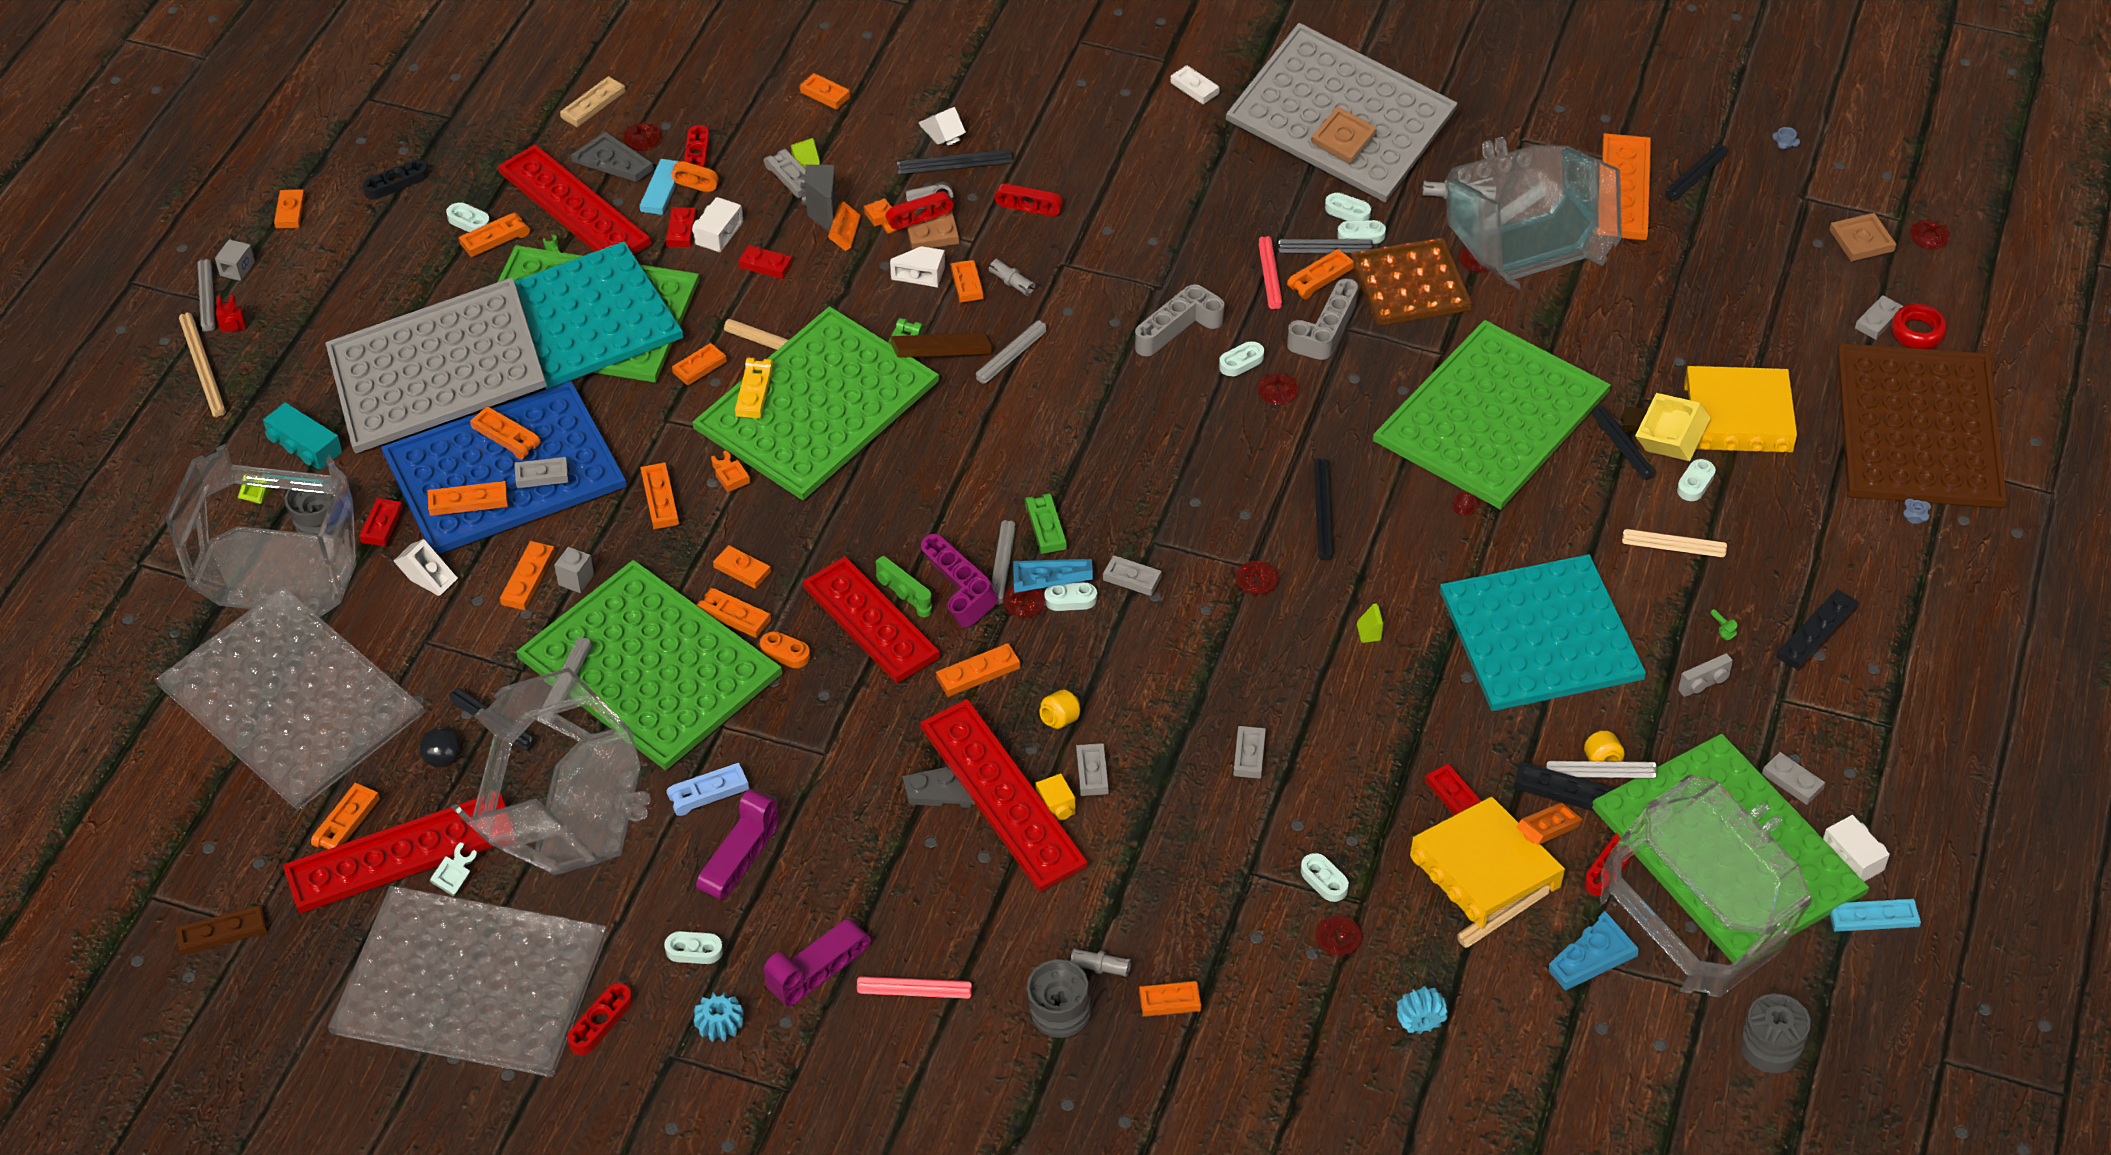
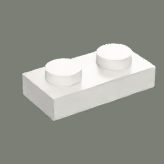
[1171,66,1219,104]

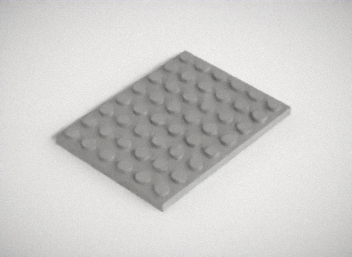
[1226,23,1457,202]
[325,277,547,454]

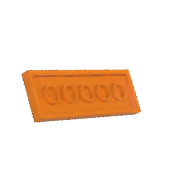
[1599,134,1651,240]

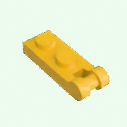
[735,357,773,418]

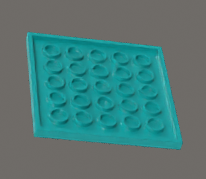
[514,241,683,389]
[1439,554,1646,711]

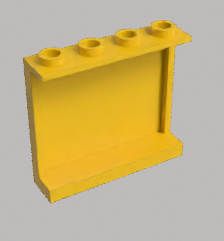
[1684,366,1797,452]
[1410,797,1565,929]

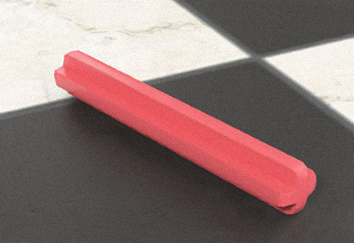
[1259,236,1282,310]
[857,976,972,998]

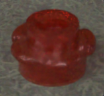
[1452,492,1478,516]

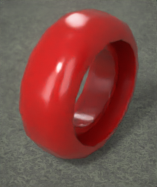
[1891,303,1947,349]

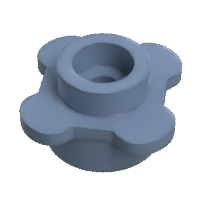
[1772,127,1800,149]
[1903,499,1931,524]

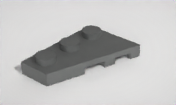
[571,132,653,182]
[902,767,976,808]

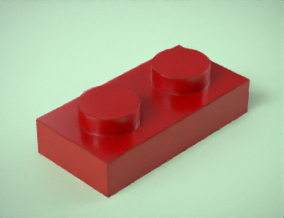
[666,207,696,247]
[738,245,792,279]
[359,498,403,547]
[1425,764,1481,816]

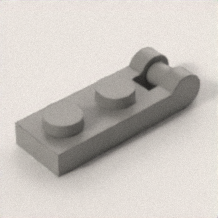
[764,149,805,198]

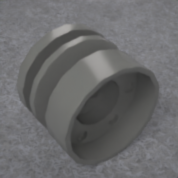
[285,474,350,544]
[1027,959,1092,1038]
[1740,993,1810,1074]

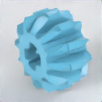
[1397,986,1447,1034]
[694,992,744,1043]

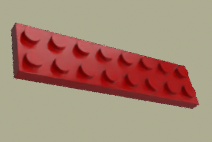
[498,144,651,255]
[920,699,1088,893]
[283,791,517,914]

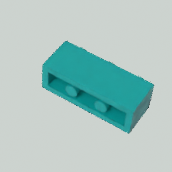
[263,403,342,470]

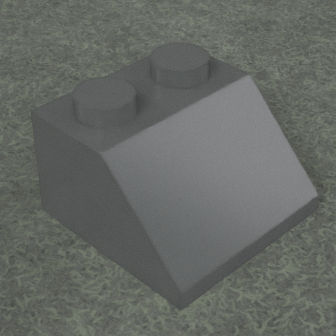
[801,165,837,232]

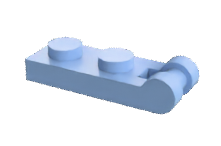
[666,763,749,816]

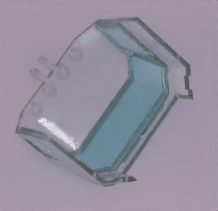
[1445,137,1622,291]

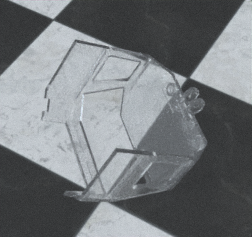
[166,444,356,629]
[450,667,651,875]
[1600,774,1812,997]

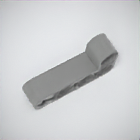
[1287,279,1358,360]
[1135,285,1224,356]

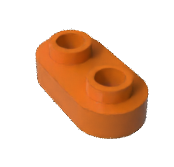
[671,161,719,192]
[760,632,810,668]

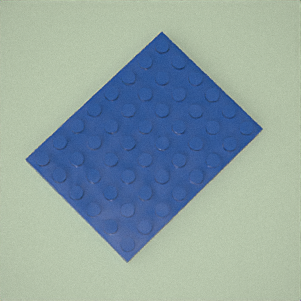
[381,381,627,555]

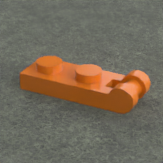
[459,213,530,257]
[1287,249,1354,300]
[470,406,541,459]
[697,588,771,638]
[311,783,380,849]

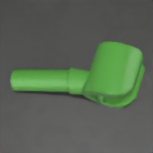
[543,234,560,252]
[1711,609,1737,640]

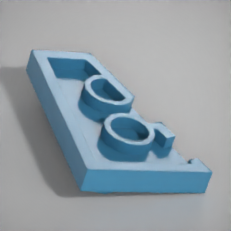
[1013,559,1093,593]
[1549,911,1638,991]

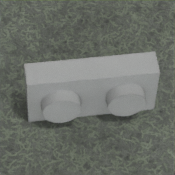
[1855,295,1904,339]
[515,457,568,488]
[1103,555,1162,596]
[1678,653,1733,697]
[1234,726,1266,779]
[1076,743,1108,796]
[1762,752,1825,805]

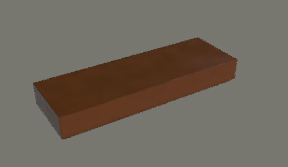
[175,905,267,955]

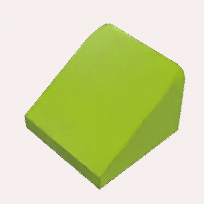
[791,138,820,169]
[238,474,275,504]
[1357,604,1383,643]

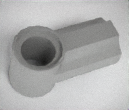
[906,182,953,210]

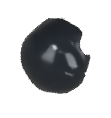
[420,727,462,767]

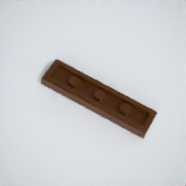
[890,333,992,357]

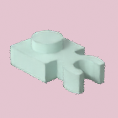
[430,842,476,897]

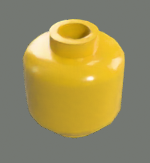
[1040,689,1080,729]
[1584,731,1625,761]

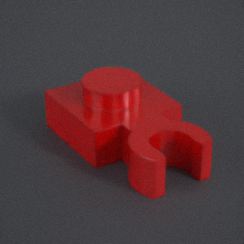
[216,294,246,332]

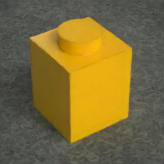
[1036,774,1075,821]

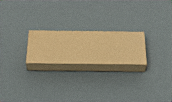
[560,76,625,127]

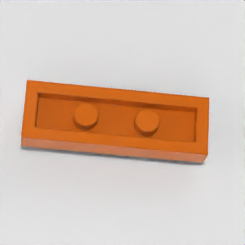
[640,462,679,530]
[428,481,508,516]
[500,541,555,610]
[936,643,1020,697]
[1516,802,1583,845]

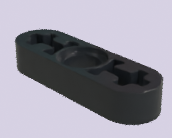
[363,160,428,200]

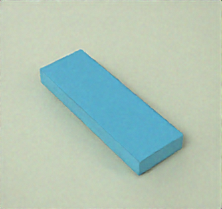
[640,159,679,215]
[1830,899,1921,932]

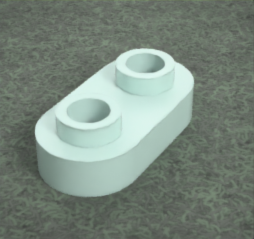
[1325,193,1371,221]
[446,203,490,232]
[1338,220,1386,244]
[1219,342,1264,376]
[1677,459,1715,501]
[1044,583,1097,611]
[1301,853,1348,902]
[664,932,723,964]

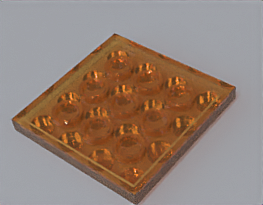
[1350,238,1472,326]

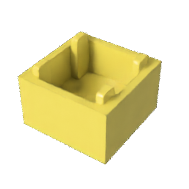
[1635,393,1711,461]

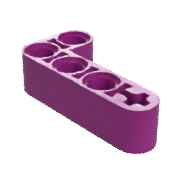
[921,534,998,627]
[696,789,778,901]
[764,919,871,1007]

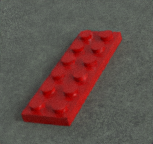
[803,556,940,684]

